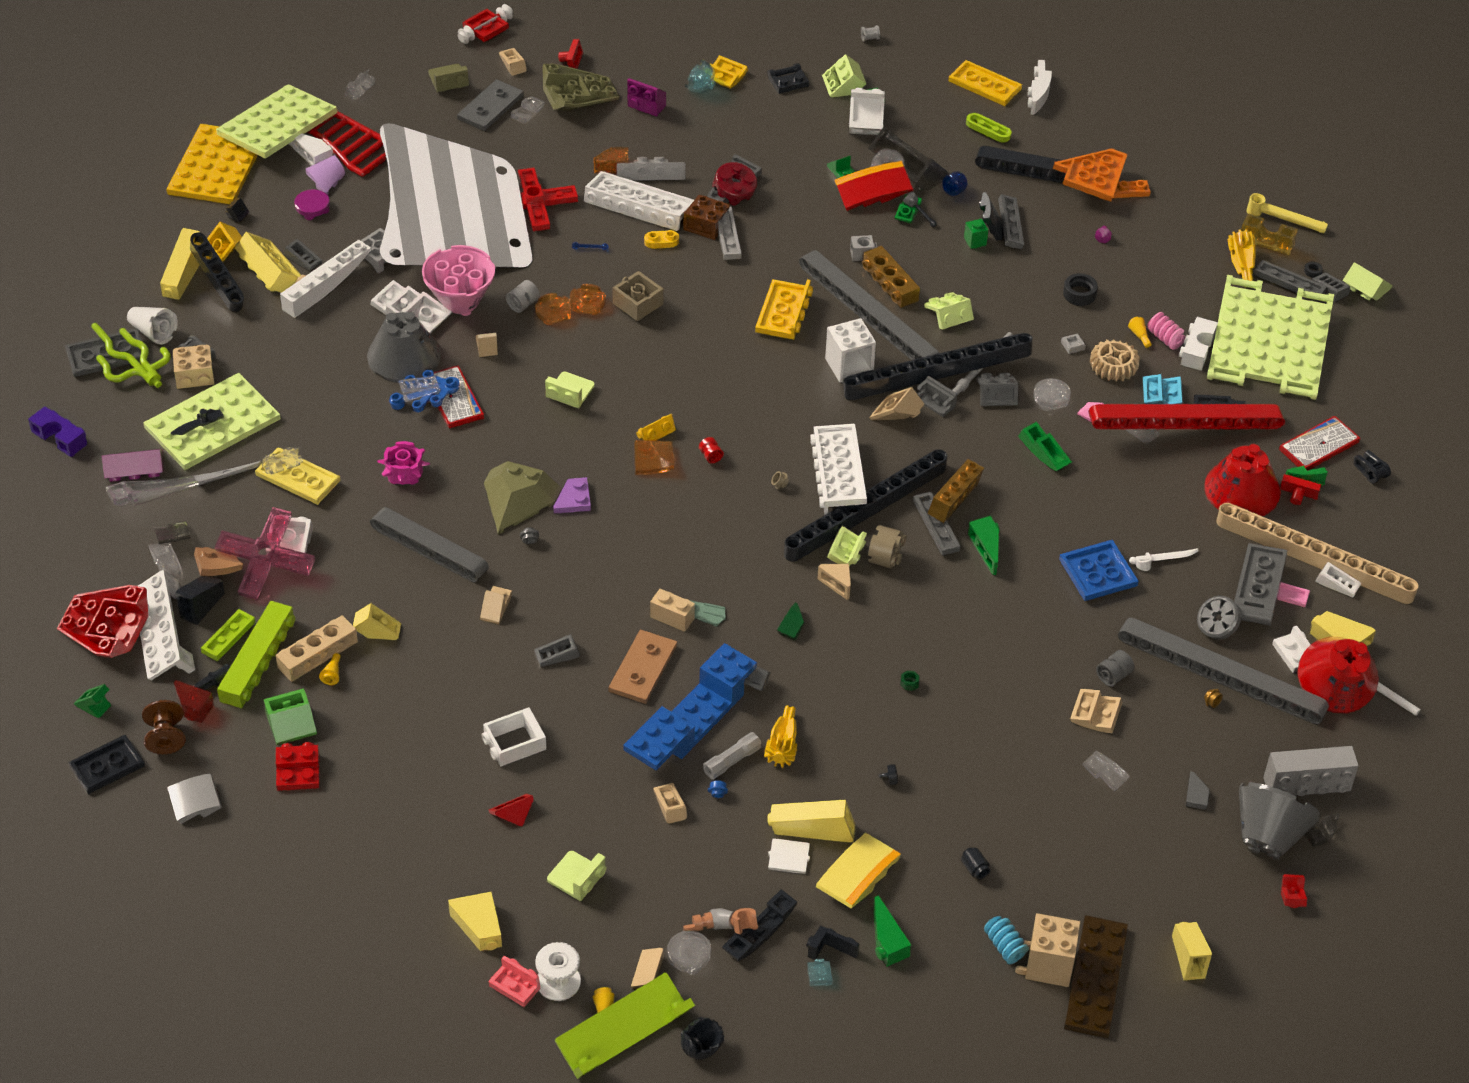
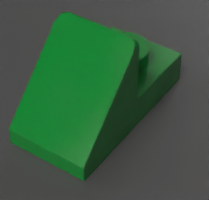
[827,156,856,178]
[74,684,111,718]

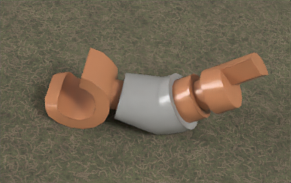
[683,908,758,934]

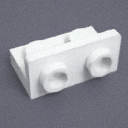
[1272,626,1311,673]

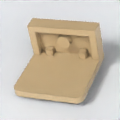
[173,345,214,389]

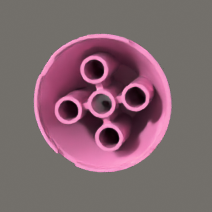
[422,245,495,316]

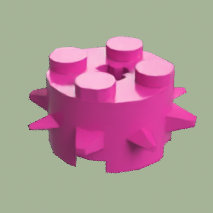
[377,441,430,485]

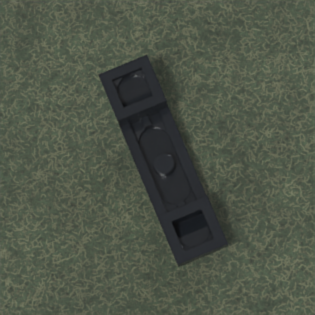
[722,889,797,961]

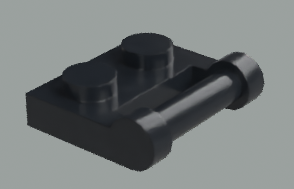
[767,63,809,94]

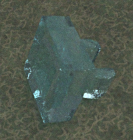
[807,959,832,986]

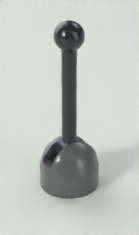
[903,192,937,228]

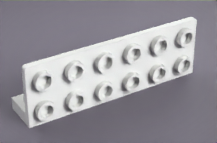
[138,570,195,680]

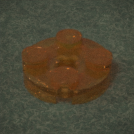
[570,284,606,315]
[535,293,571,325]

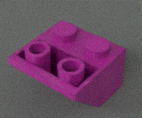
[627,78,666,117]

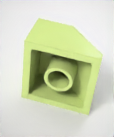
[1343,263,1392,301]

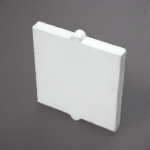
[768,839,810,874]

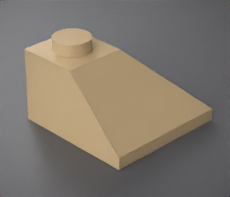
[869,387,924,420]

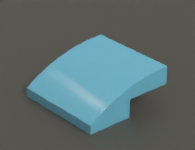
[1143,374,1183,404]

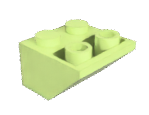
[822,54,866,97]

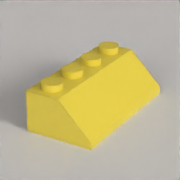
[235,232,301,293]

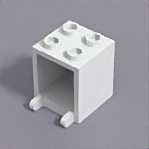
[825,318,876,383]

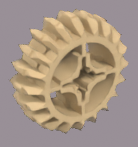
[1090,339,1140,382]

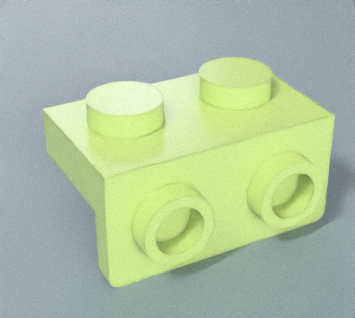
[827,526,867,566]

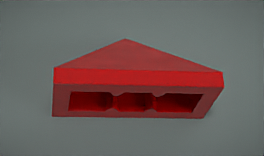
[489,794,534,827]

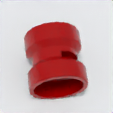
[699,437,724,463]

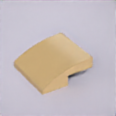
[1070,689,1122,733]

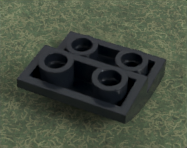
[979,192,1003,241]

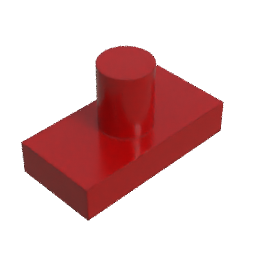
[558,39,583,69]
[1280,474,1321,505]

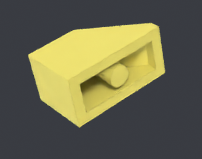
[353,603,401,640]

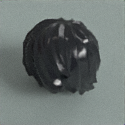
[680,1017,725,1060]

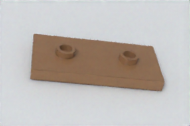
[608,630,677,704]

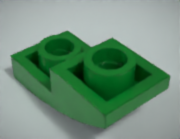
[895,194,922,223]
[1286,466,1328,486]

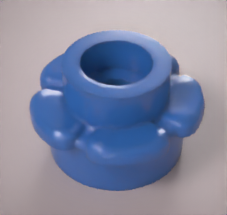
[708,781,728,798]

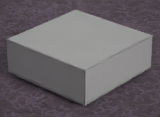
[1061,333,1086,354]

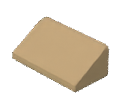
[631,948,664,989]

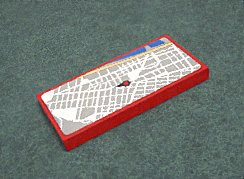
[425,365,484,429]
[1279,416,1360,471]

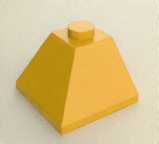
[205,222,242,262]

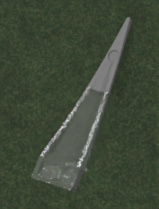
[105,461,261,506]

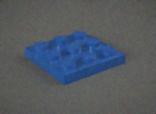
[1059,540,1138,601]

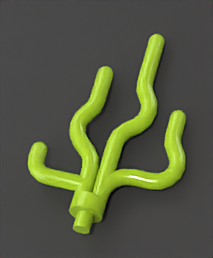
[91,323,171,388]

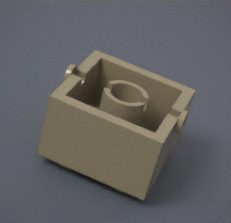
[612,271,663,321]

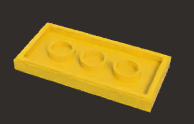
[948,60,1022,106]

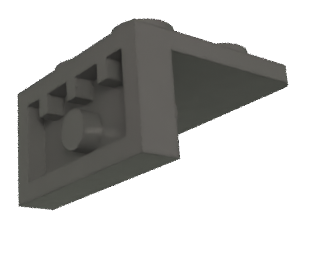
[977,373,1018,406]

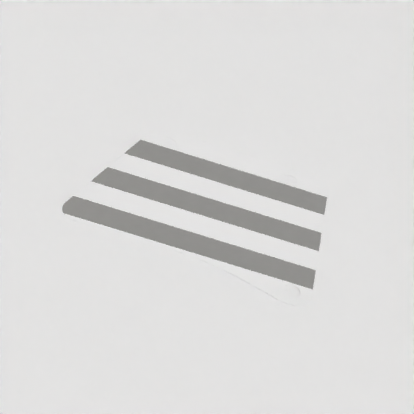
[380,123,532,267]

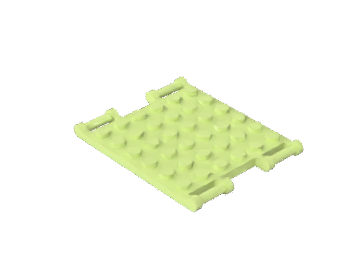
[1207,275,1334,400]

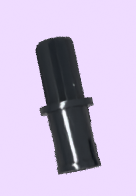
[194,664,230,694]

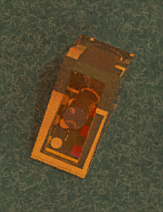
[594,147,629,174]

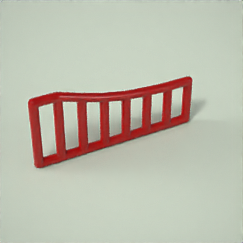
[308,111,387,177]

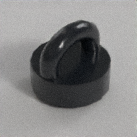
[878,764,898,785]

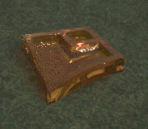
[634,440,674,475]

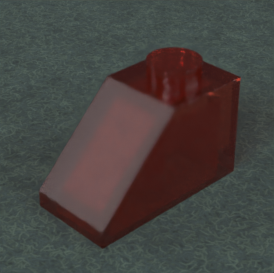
[174,680,214,723]

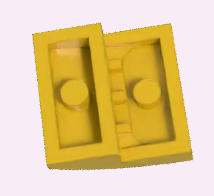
[702,55,748,89]

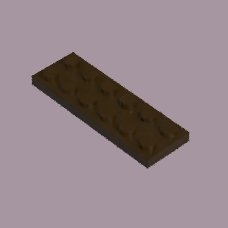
[1064,915,1128,1038]

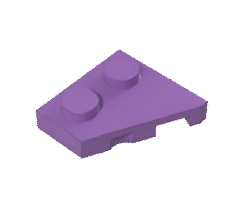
[553,477,591,514]

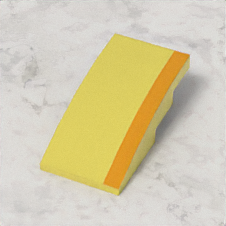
[816,833,901,908]

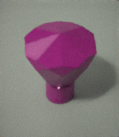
[1095,226,1112,243]

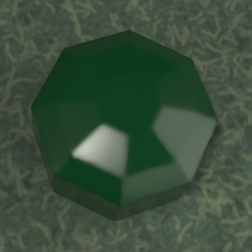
[900,670,920,691]

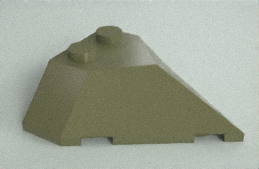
[484,461,562,535]

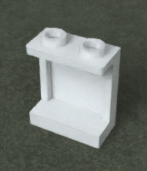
[849,88,885,135]

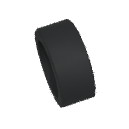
[1063,273,1098,306]

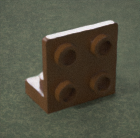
[683,195,730,240]

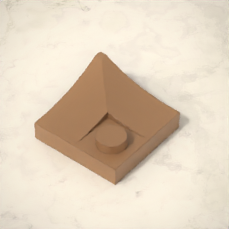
[194,547,243,576]

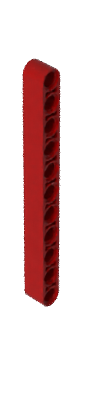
[1088,404,1285,429]

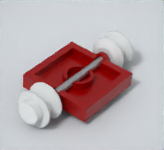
[458,4,513,44]

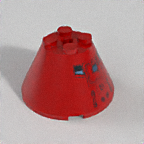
[1204,444,1281,516]
[1298,637,1379,714]

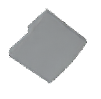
[168,774,222,824]

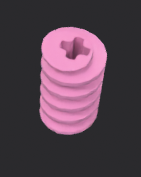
[1147,312,1185,350]

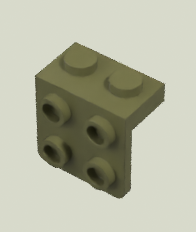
[428,64,469,92]

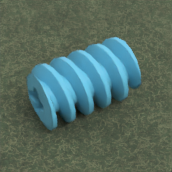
[984,916,1029,964]

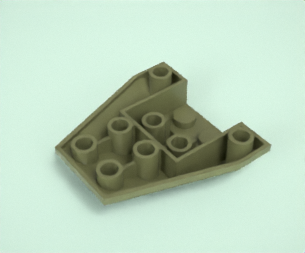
[543,63,620,111]

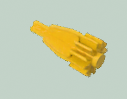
[1227,229,1256,288]
[764,705,797,768]

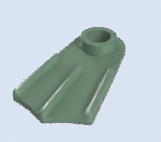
[690,600,726,627]

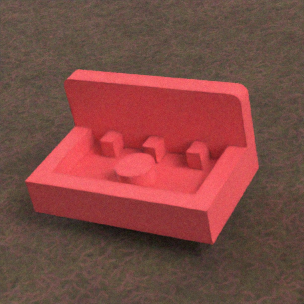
[488,956,541,1007]

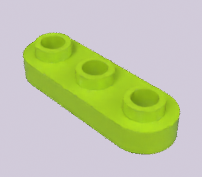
[966,113,1012,143]

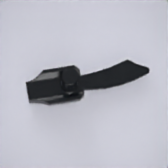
[171,409,224,435]

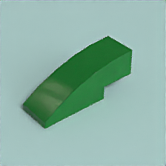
[1018,421,1072,472]

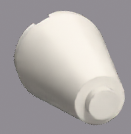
[127,307,178,344]

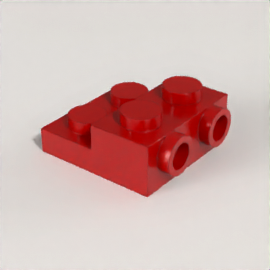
[276,742,320,791]

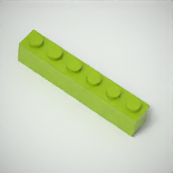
[217,601,295,708]

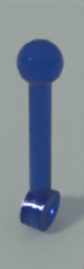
[572,242,609,250]

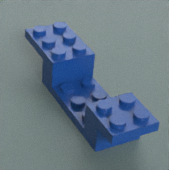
[623,643,757,771]

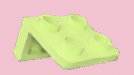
[924,292,974,330]
[545,372,594,408]
[547,851,607,901]

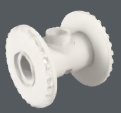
[535,942,581,1001]

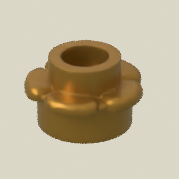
[1204,689,1223,708]

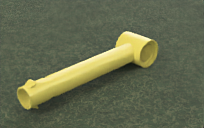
[1246,193,1328,233]

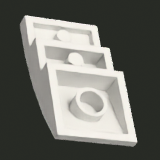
[370,280,452,333]

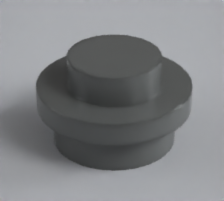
[520,527,539,544]

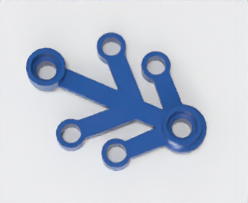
[389,370,460,412]

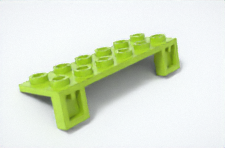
[555,973,695,1079]

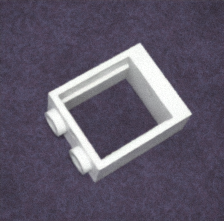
[482,707,546,767]

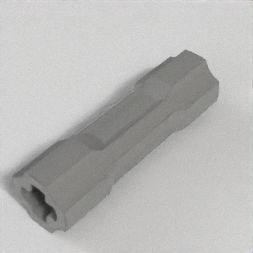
[703,732,762,779]

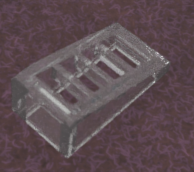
[398,376,441,402]

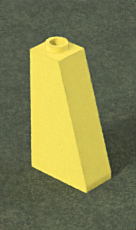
[160,228,201,300]
[768,800,856,843]

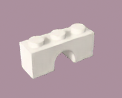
[1179,317,1218,371]

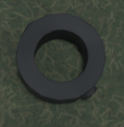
[1304,261,1323,278]

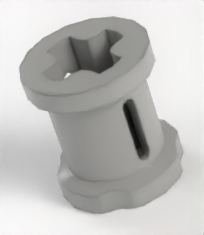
[861,25,880,42]

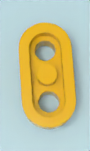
[644,230,679,249]

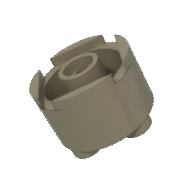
[868,525,907,569]

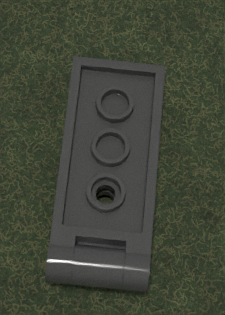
[1234,543,1287,626]

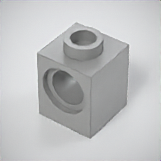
[850,235,877,261]

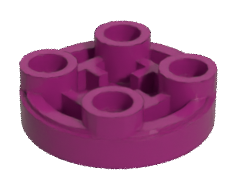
[294,189,330,220]

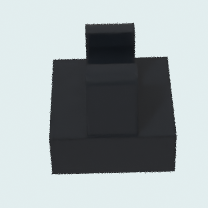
[225,198,250,223]

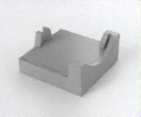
[360,228,401,273]

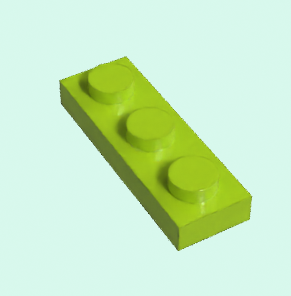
[201,609,255,662]

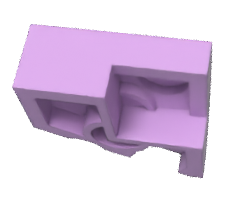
[306,155,345,195]

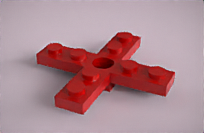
[518,167,578,231]

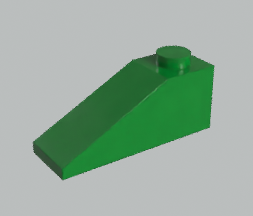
[968,516,1000,575]
[874,895,911,967]

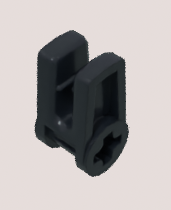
[1353,450,1391,484]

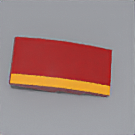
[835,161,913,211]

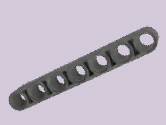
[370,507,489,582]

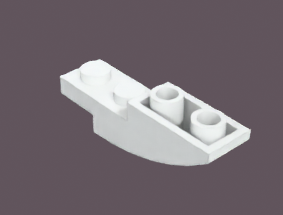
[1028,60,1052,115]

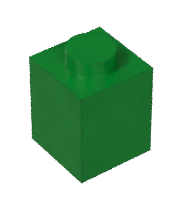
[964,219,988,249]

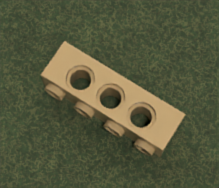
[275,615,358,682]

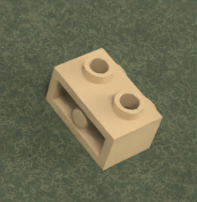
[650,589,695,632]

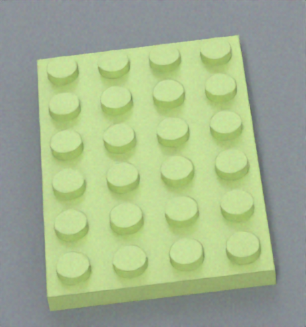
[216,84,337,159]
[143,373,281,470]

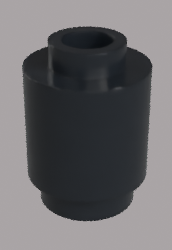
[961,848,991,880]

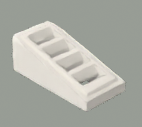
[1316,562,1361,597]

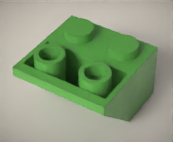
[264,688,317,745]

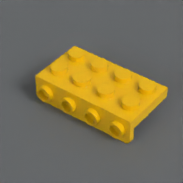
[755,279,813,340]

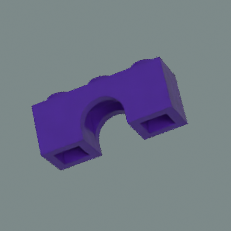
[28,406,87,457]

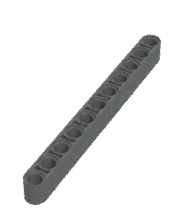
[799,250,939,360]
[1118,618,1329,724]

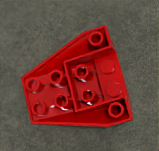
[57,585,148,658]

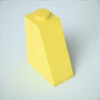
[1310,611,1376,646]
[448,892,502,951]
[1172,922,1212,980]

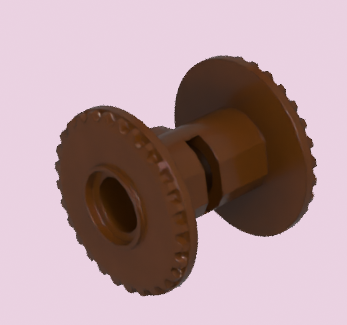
[142,699,186,755]

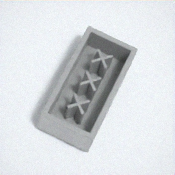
[1263,746,1358,796]

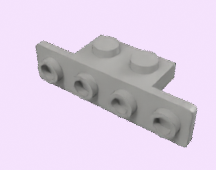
[617,157,685,180]

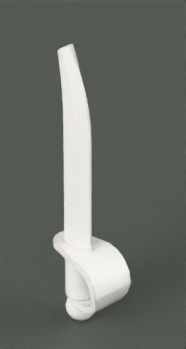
[1129,548,1198,571]

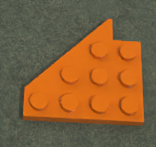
[1052,148,1127,202]

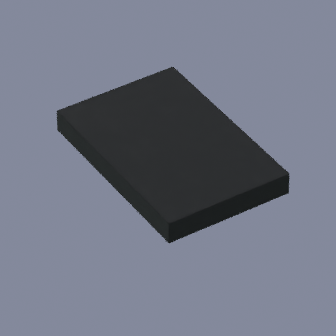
[68,735,145,794]

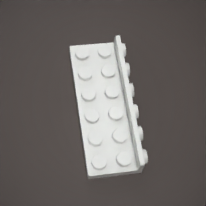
[584,171,694,231]
[810,424,867,515]

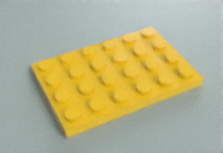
[166,124,258,204]

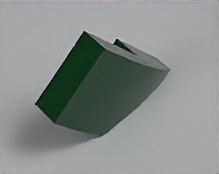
[777,602,805,641]

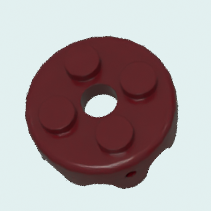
[712,162,757,206]

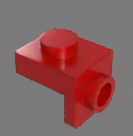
[1281,874,1307,908]

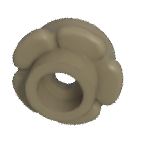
[771,471,789,489]

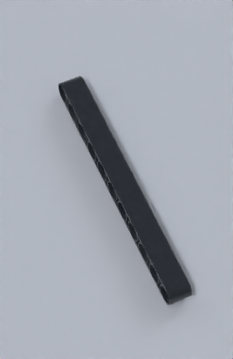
[843,333,1033,400]
[784,449,948,562]

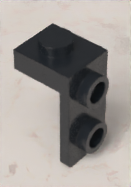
[806,925,860,960]

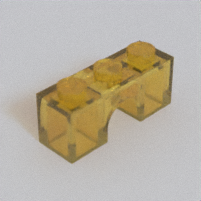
[1241,214,1298,255]

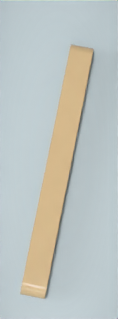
[1216,503,1418,604]

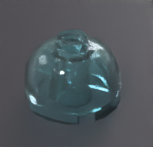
[685,59,716,94]

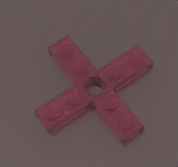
[215,507,315,600]

